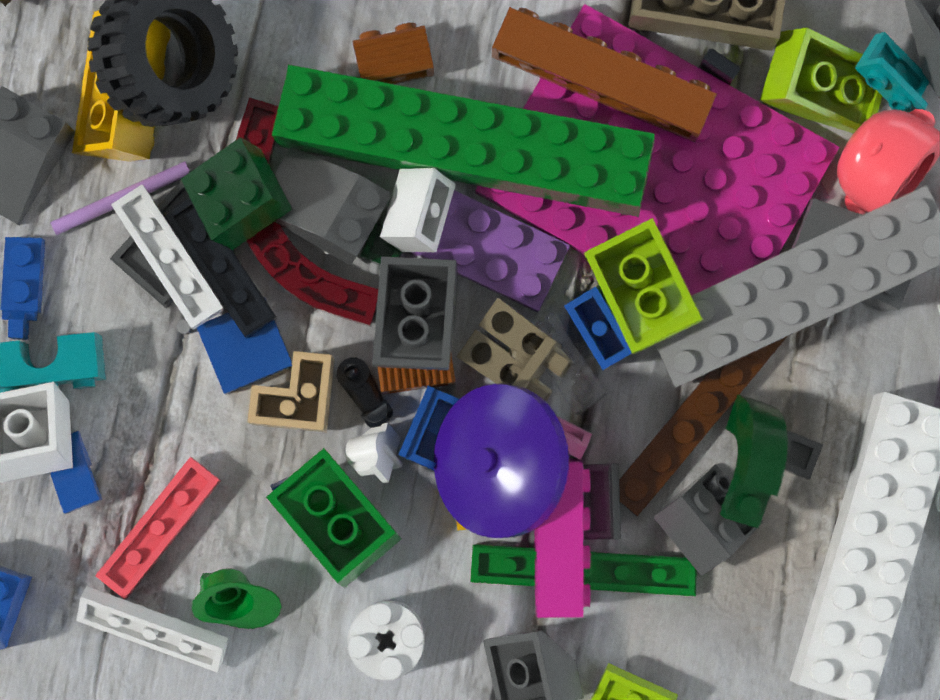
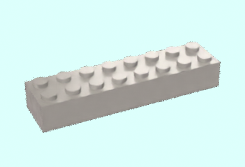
[655,185,940,388]

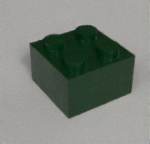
[181,137,292,250]

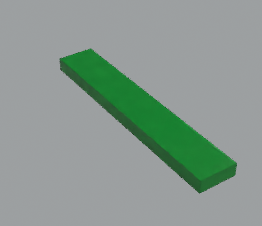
[470,544,697,596]

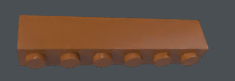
[491,7,717,142]

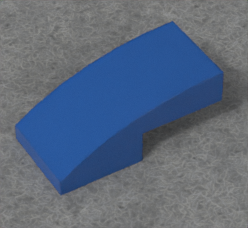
[50,431,102,514]

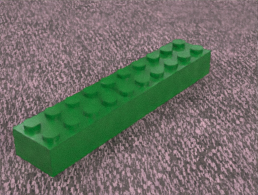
[272,65,655,217]

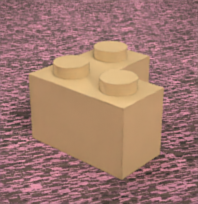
[247,351,335,433]

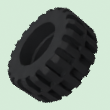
[88,0,238,127]

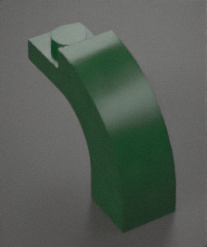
[720,394,788,528]

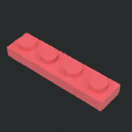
[95,457,221,599]

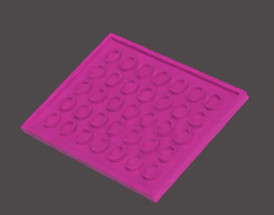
[475,4,839,296]

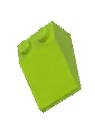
[760,27,883,134]
[584,218,703,355]

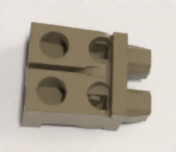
[456,298,574,402]

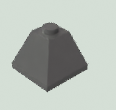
[483,630,584,700]

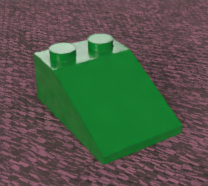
[266,448,402,588]

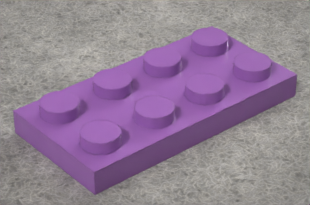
[411,190,570,313]

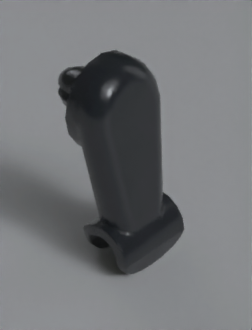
[336,357,394,428]

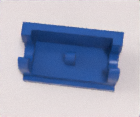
[399,386,459,471]

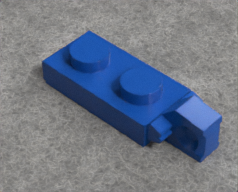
[0,237,45,340]

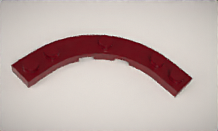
[236,97,378,327]

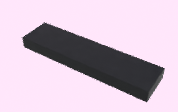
[164,197,277,339]

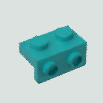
[855,32,929,112]

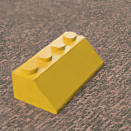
[72,11,170,161]

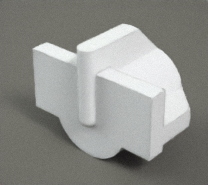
[345,423,403,483]

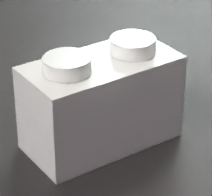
[380,168,456,252]

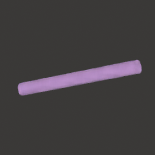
[51,161,191,235]

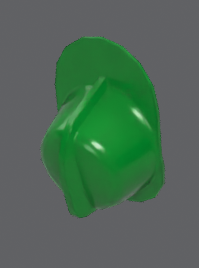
[191,568,282,629]

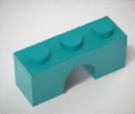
[0,332,106,393]

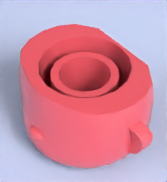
[837,109,940,215]

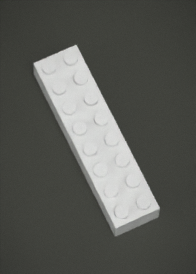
[790,392,940,700]

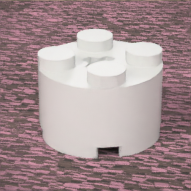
[347,601,425,680]

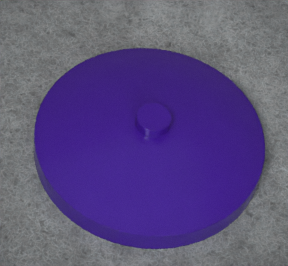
[434,384,569,538]

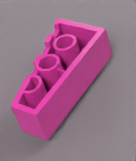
[534,458,591,618]

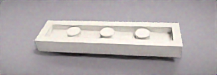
[111,184,225,330]
[77,586,228,673]

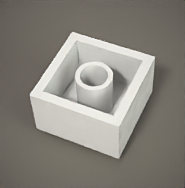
[0,382,73,483]

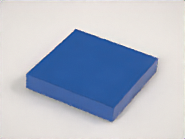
[197,297,292,395]

